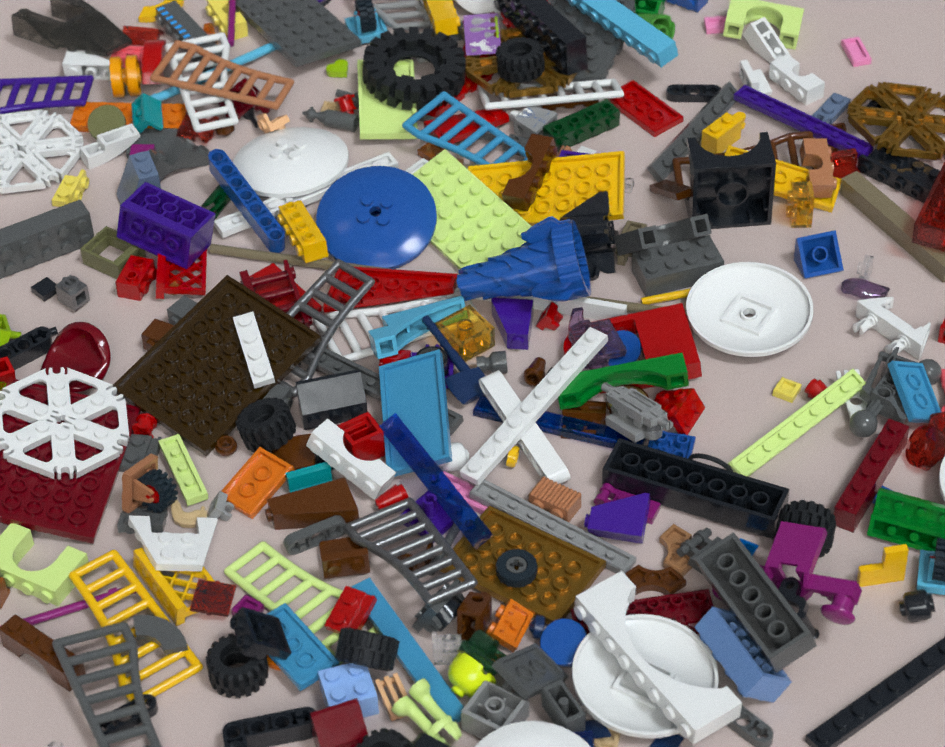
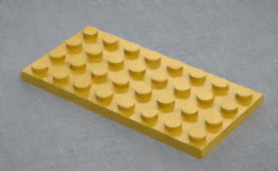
[468,151,625,226]

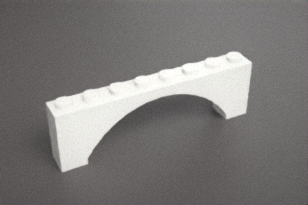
[574,571,742,745]

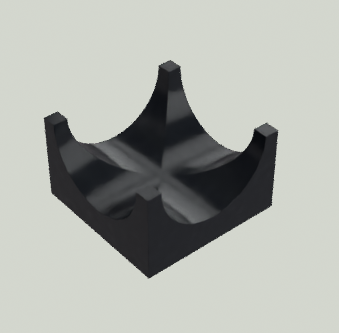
[685,132,776,229]

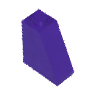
[491,297,534,350]
[584,493,651,544]

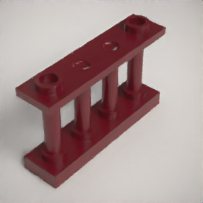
[239,259,313,328]

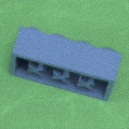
[695,607,792,703]

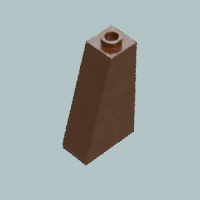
[265,477,359,530]

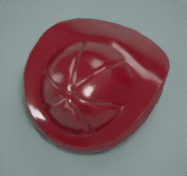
[40,322,111,392]

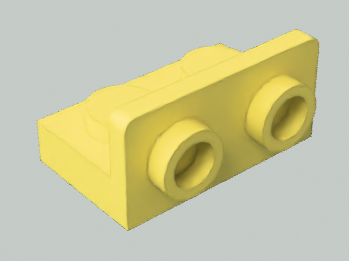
[52,169,89,207]

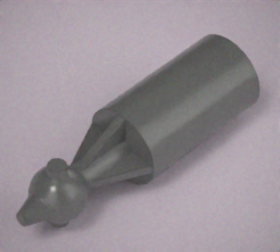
[302,107,359,132]

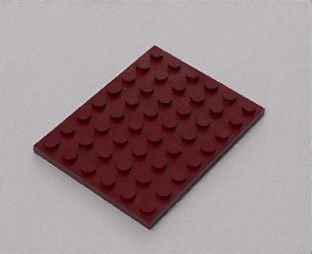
[0,379,140,544]

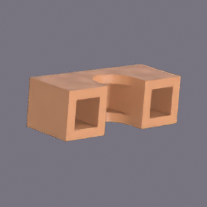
[800,138,837,198]

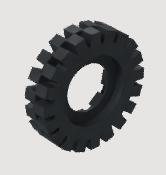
[363,26,466,110]

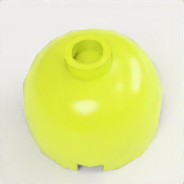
[448,652,497,698]

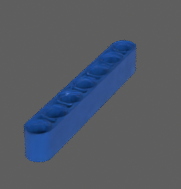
[208,149,285,253]

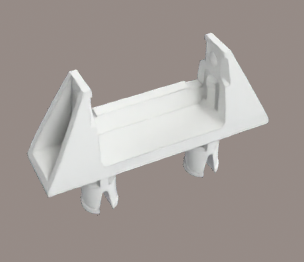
[852,297,931,360]

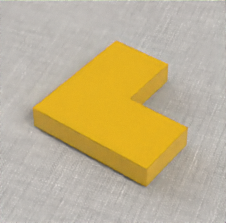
[857,544,909,587]

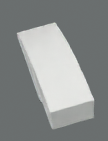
[80,123,140,170]

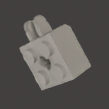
[461,681,529,739]

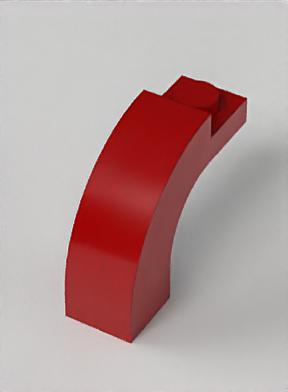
[142,40,166,84]

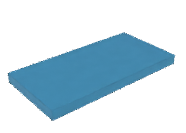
[379,349,453,477]

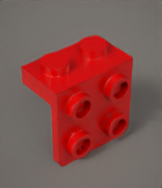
[654,388,705,435]

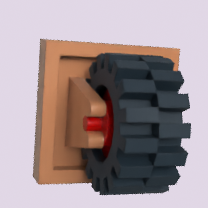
[121,454,178,513]

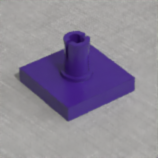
[399,490,463,543]

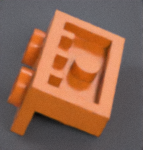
[484,599,534,652]

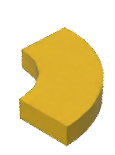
[139,0,184,23]

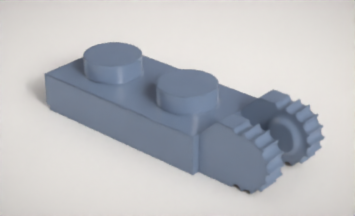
[812,93,851,124]

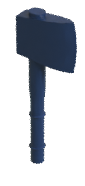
[422,315,486,405]

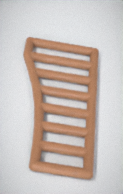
[150,40,294,110]

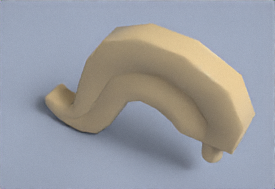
[170,500,207,528]

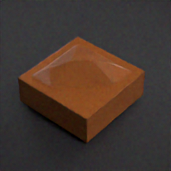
[417,143,444,161]

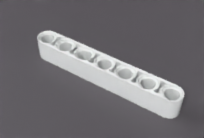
[479,370,570,484]

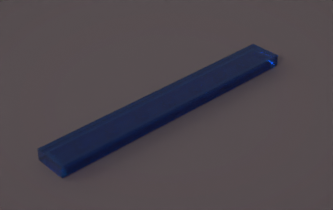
[473,396,646,449]
[379,413,494,549]

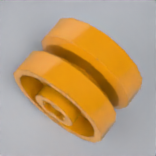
[109,55,142,98]

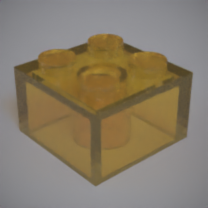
[435,304,495,362]

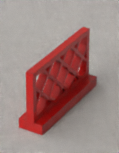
[156,249,207,299]

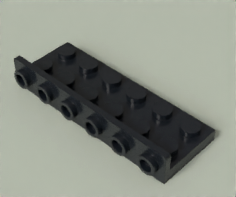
[857,147,945,213]

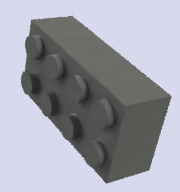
[632,235,724,297]

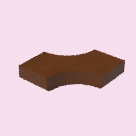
[625,565,687,595]

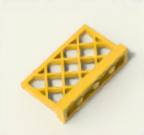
[133,547,227,626]

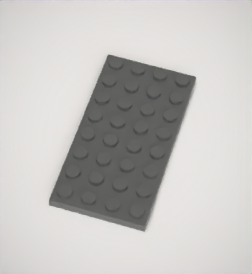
[236,0,361,67]

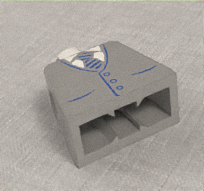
[509,106,557,139]

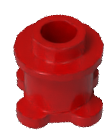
[333,94,357,114]
[131,413,158,438]

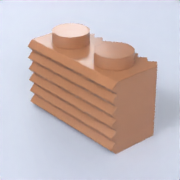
[528,476,581,522]

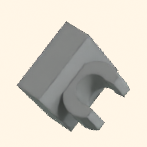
[207,491,234,521]

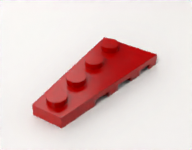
[424,109,509,144]

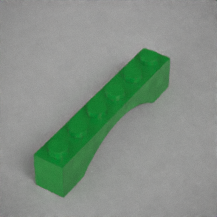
[558,352,689,410]

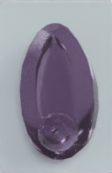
[841,278,890,299]

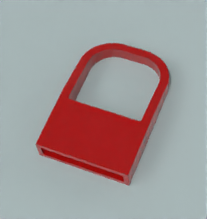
[563,303,702,393]

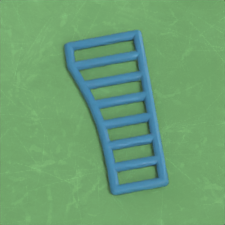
[402,91,528,165]

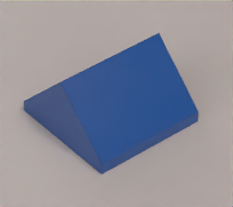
[794,230,844,279]

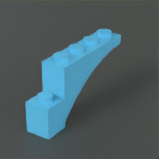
[368,296,467,359]

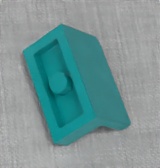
[131,93,164,134]
[286,462,333,493]

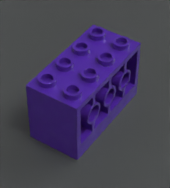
[116,182,216,269]

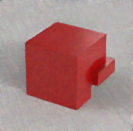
[337,412,385,461]

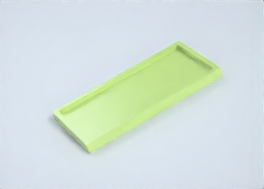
[357,60,418,139]

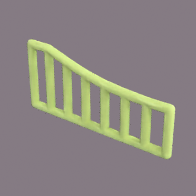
[224,541,379,664]

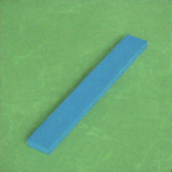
[351,577,464,723]

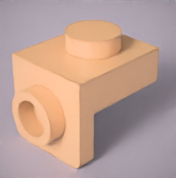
[256,113,290,133]

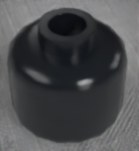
[899,589,936,622]

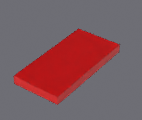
[608,80,684,137]
[240,263,322,319]

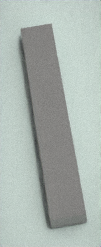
[469,479,637,574]

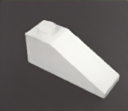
[743,17,791,63]

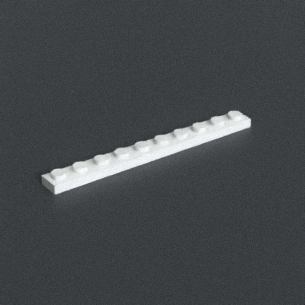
[214,152,399,238]
[460,327,608,486]

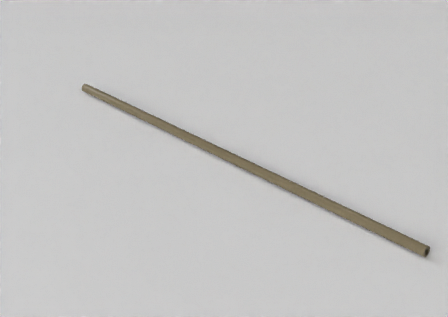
[210,244,688,320]

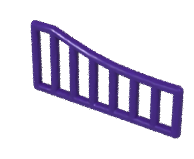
[0,75,94,114]

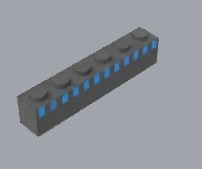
[155,0,222,72]

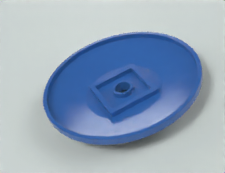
[316,166,437,269]

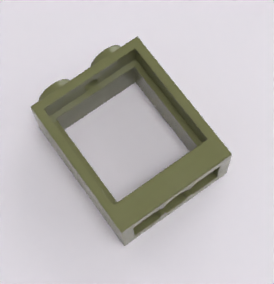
[80,226,146,279]

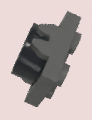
[412,579,465,634]

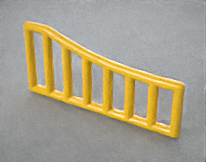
[69,549,203,702]

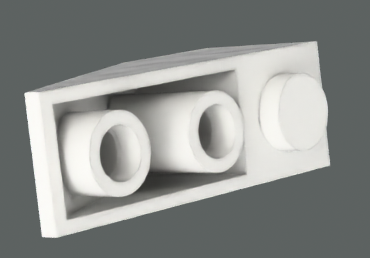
[62,50,111,80]

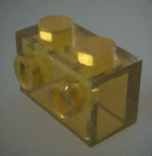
[786,181,814,228]

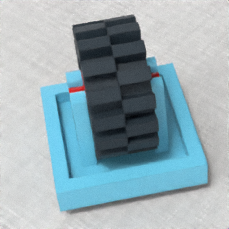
[344,0,388,45]
[916,538,945,595]

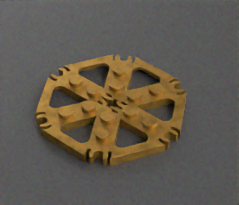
[465,28,577,98]
[847,82,945,160]

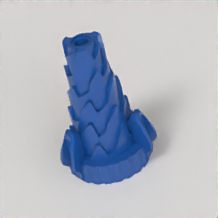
[457,216,591,302]

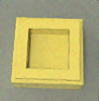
[772,377,802,403]

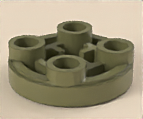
[87,105,126,140]

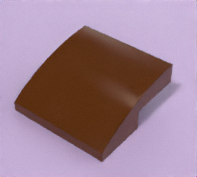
[561,401,606,440]
[272,434,315,470]

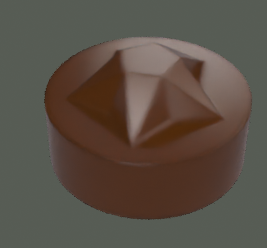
[215,125,235,136]

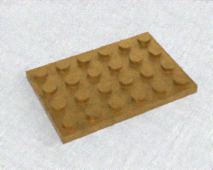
[439,505,606,625]

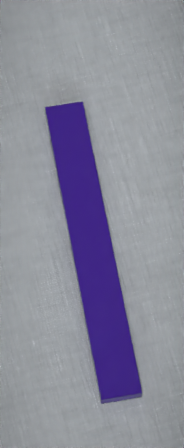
[733,85,874,159]

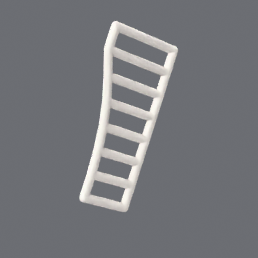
[164,32,239,133]
[477,78,624,110]
[314,288,481,361]

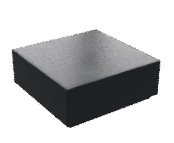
[31,277,57,302]

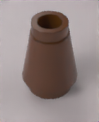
[524,357,546,386]

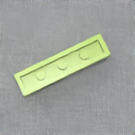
[158,434,209,506]

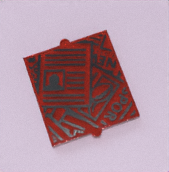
[190,579,236,617]

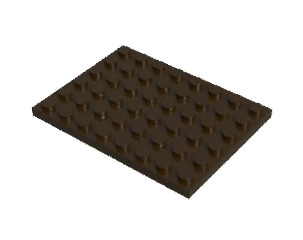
[113,275,322,456]

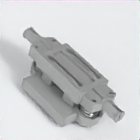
[601,382,673,443]

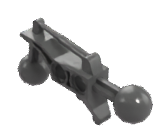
[849,347,942,438]

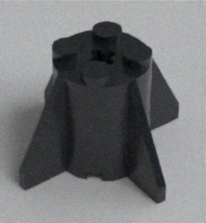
[560,191,619,274]

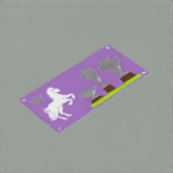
[463,13,501,56]

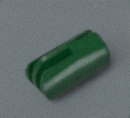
[201,185,231,219]

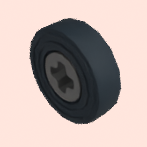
[496,549,538,588]

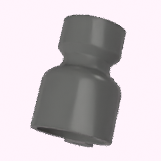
[476,351,508,373]

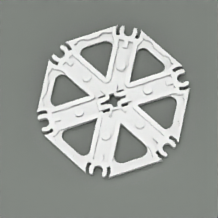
[0,109,84,194]
[0,367,129,480]

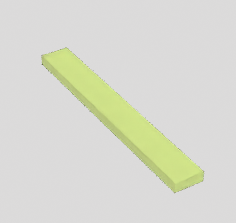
[728,369,866,477]

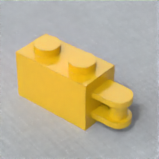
[701,112,746,154]

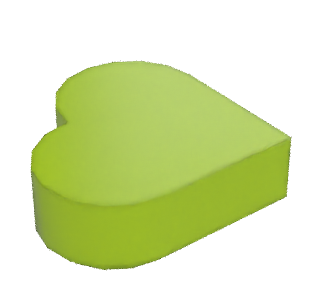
[326,59,349,78]

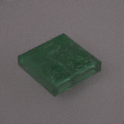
[459,629,507,675]

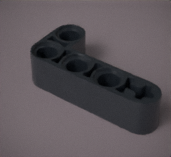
[0,326,53,370]
[222,707,316,747]

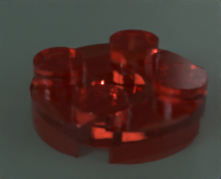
[905,425,945,471]

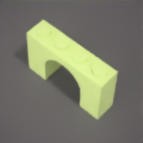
[723,0,804,50]
[0,523,89,606]

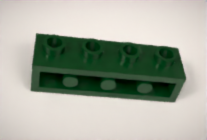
[543,99,620,153]

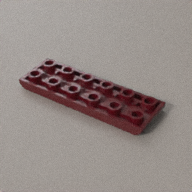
[570,589,714,635]

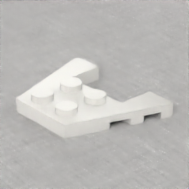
[128,516,217,571]

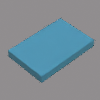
[887,361,944,424]

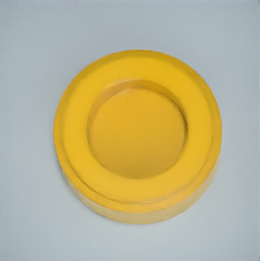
[506,446,520,468]

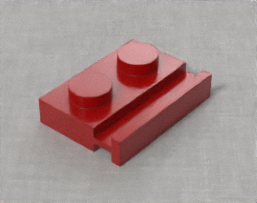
[324,586,377,634]

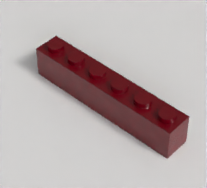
[834,419,910,533]

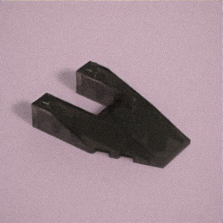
[11,0,132,57]

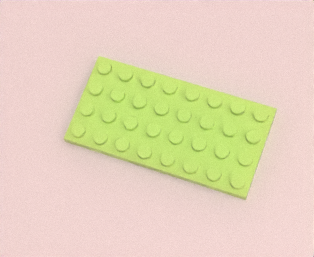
[412,149,532,269]

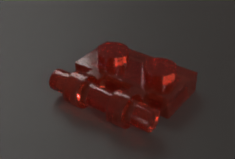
[177,110,219,143]

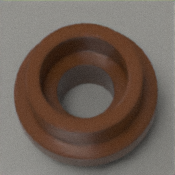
[215,436,237,456]

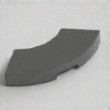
[133,615,188,655]

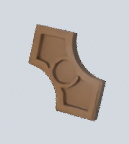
[659,524,693,577]

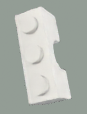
[769,54,825,106]

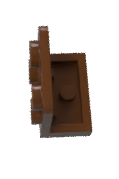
[319,537,370,579]

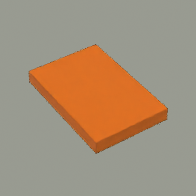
[221,447,295,519]

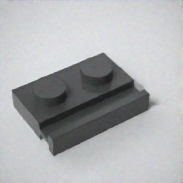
[120,434,162,472]
[117,507,168,534]

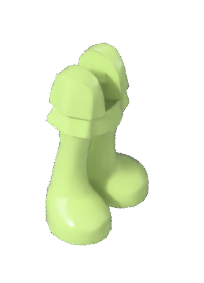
[391,678,462,746]

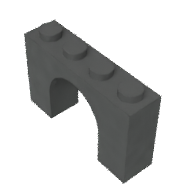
[614,214,712,256]

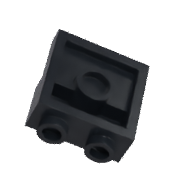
[230,607,292,660]

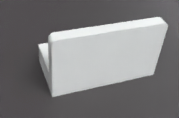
[739,60,772,95]

